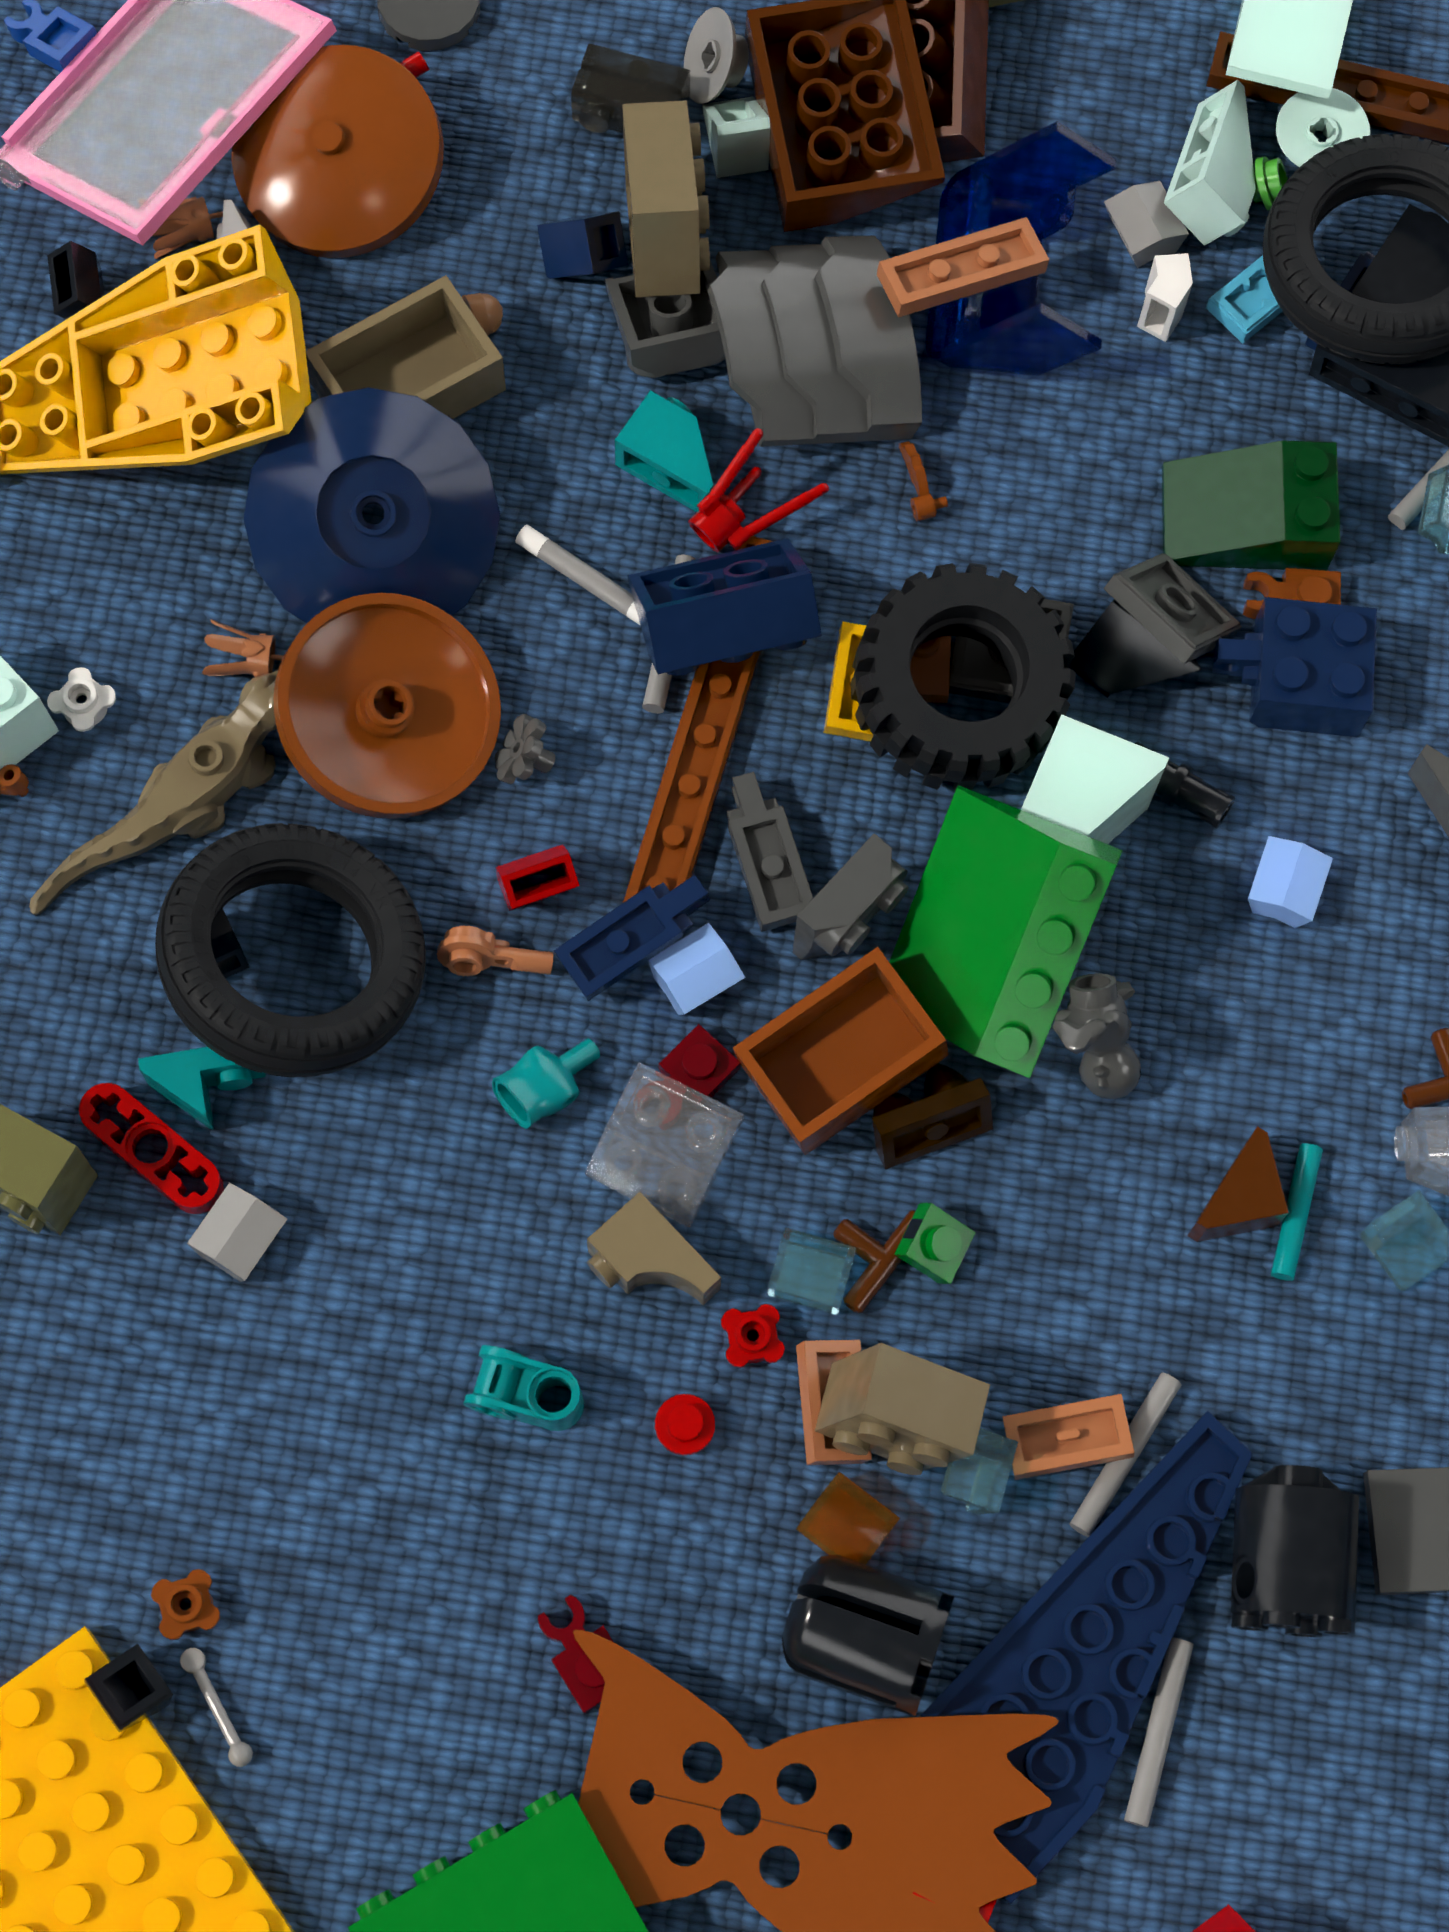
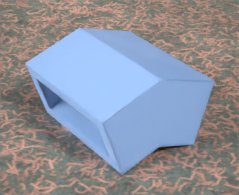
[1248,836,1333,928]
[648,923,746,1015]

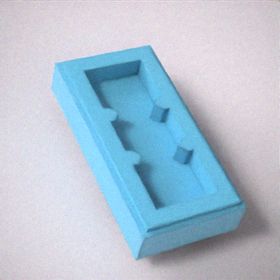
[1206,255,1283,344]

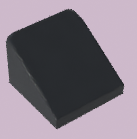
[84,1644,173,1733]

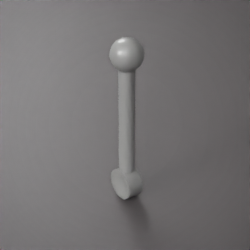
[180,1648,253,1767]

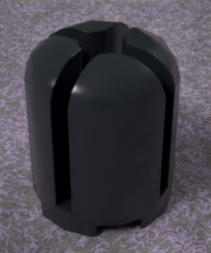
[782,1554,954,1717]

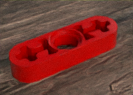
[79,1083,224,1214]

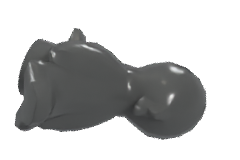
[1053,973,1141,1099]

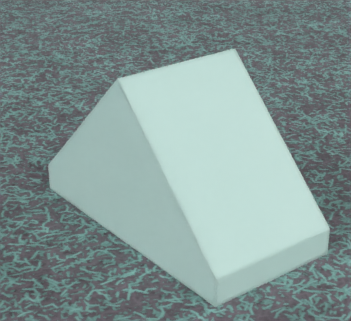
[702,97,770,178]

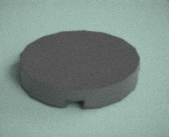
[377,0,480,51]

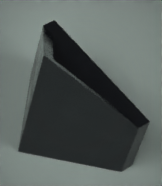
[1068,599,1201,698]

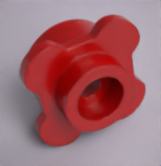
[721,1304,785,1368]

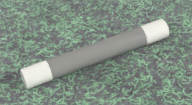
[515,524,640,625]

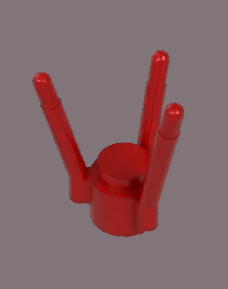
[688,428,829,553]

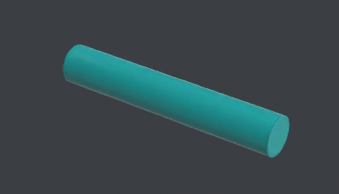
[1271,1143,1323,1281]

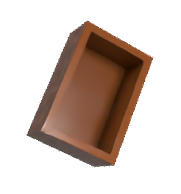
[733,947,949,1155]

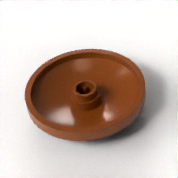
[232,45,444,258]
[274,593,501,819]

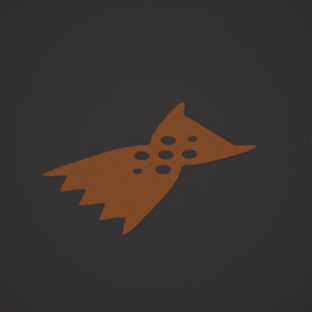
[573,1630,1059,1932]

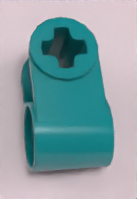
[463,1345,585,1431]

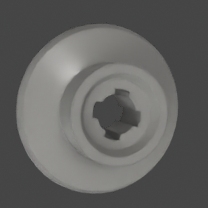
[683,7,749,104]

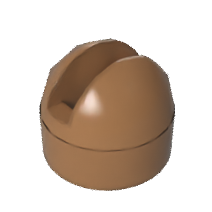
[462,293,503,335]

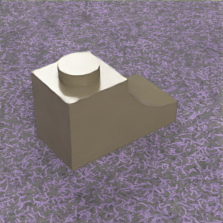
[587,1191,721,1305]

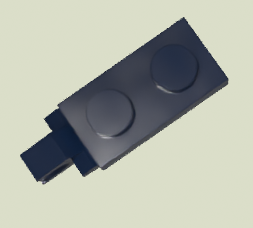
[553,875,710,1001]

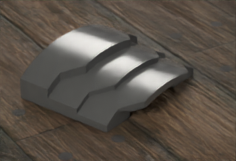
[708,235,922,447]

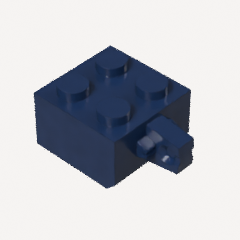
[1212,597,1377,737]

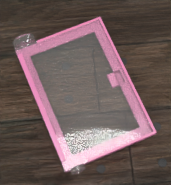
[0,0,337,246]

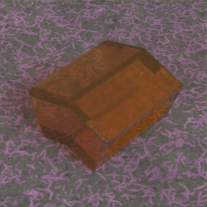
[796,1472,900,1565]

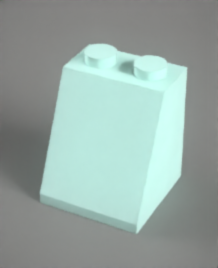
[1021,714,1169,844]

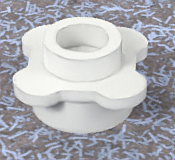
[47,667,116,732]

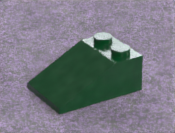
[1162,440,1340,571]

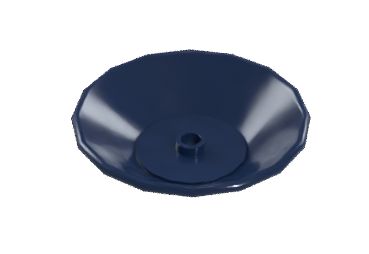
[243,387,501,623]

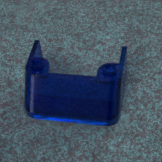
[926,121,1117,376]

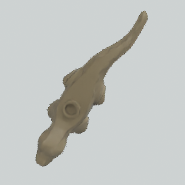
[29,670,278,916]

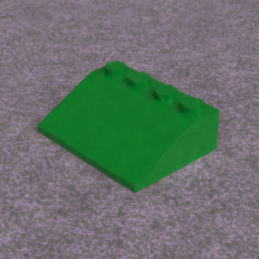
[889,785,1123,1078]

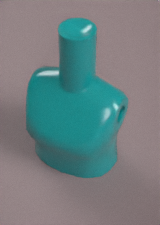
[492,1038,600,1129]

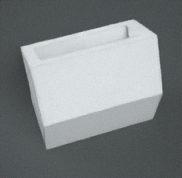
[1137,253,1193,342]

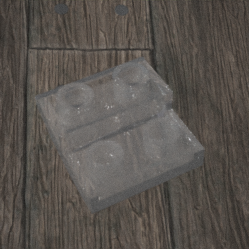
[585,1062,744,1228]

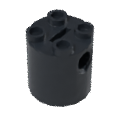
[1231,1465,1359,1637]

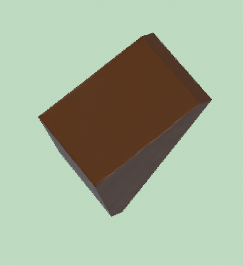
[1187,1126,1289,1242]

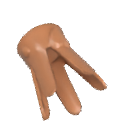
[140,196,223,259]
[202,619,284,677]

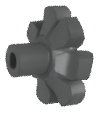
[495,714,555,785]

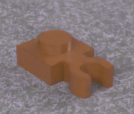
[1243,568,1341,619]

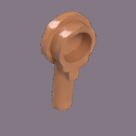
[437,926,554,976]

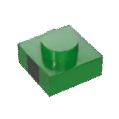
[894,1203,976,1284]

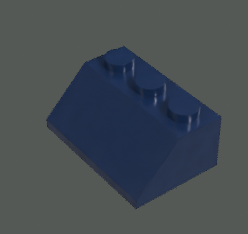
[627,538,822,676]

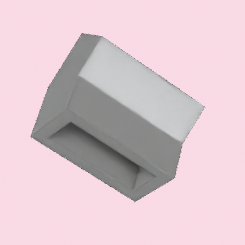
[1104,181,1189,268]
[187,1182,287,1282]

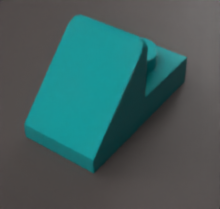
[138,1047,266,1130]

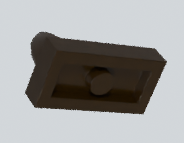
[872,1063,993,1170]

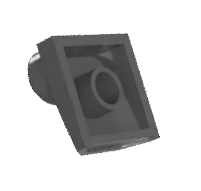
[605,261,725,378]
[792,833,909,960]

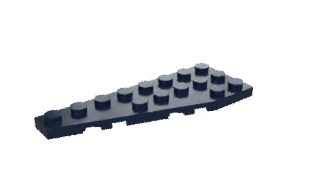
[919,1411,1253,1904]

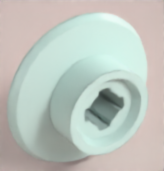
[1276,88,1370,167]

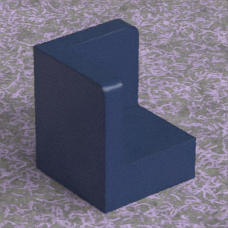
[537,211,628,279]

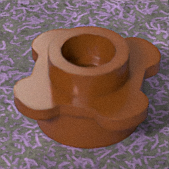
[151,1569,220,1640]

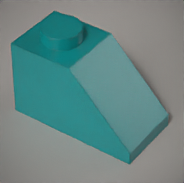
[615,390,714,512]

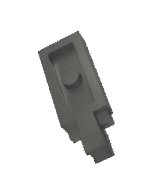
[726,772,813,932]

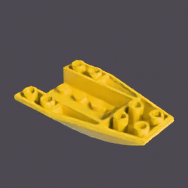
[0,224,311,474]

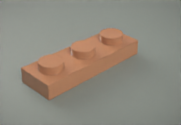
[877,217,1049,318]

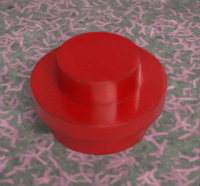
[655,1394,715,1456]

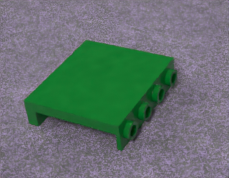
[348,1790,648,1932]

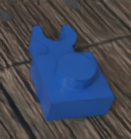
[4,0,97,73]

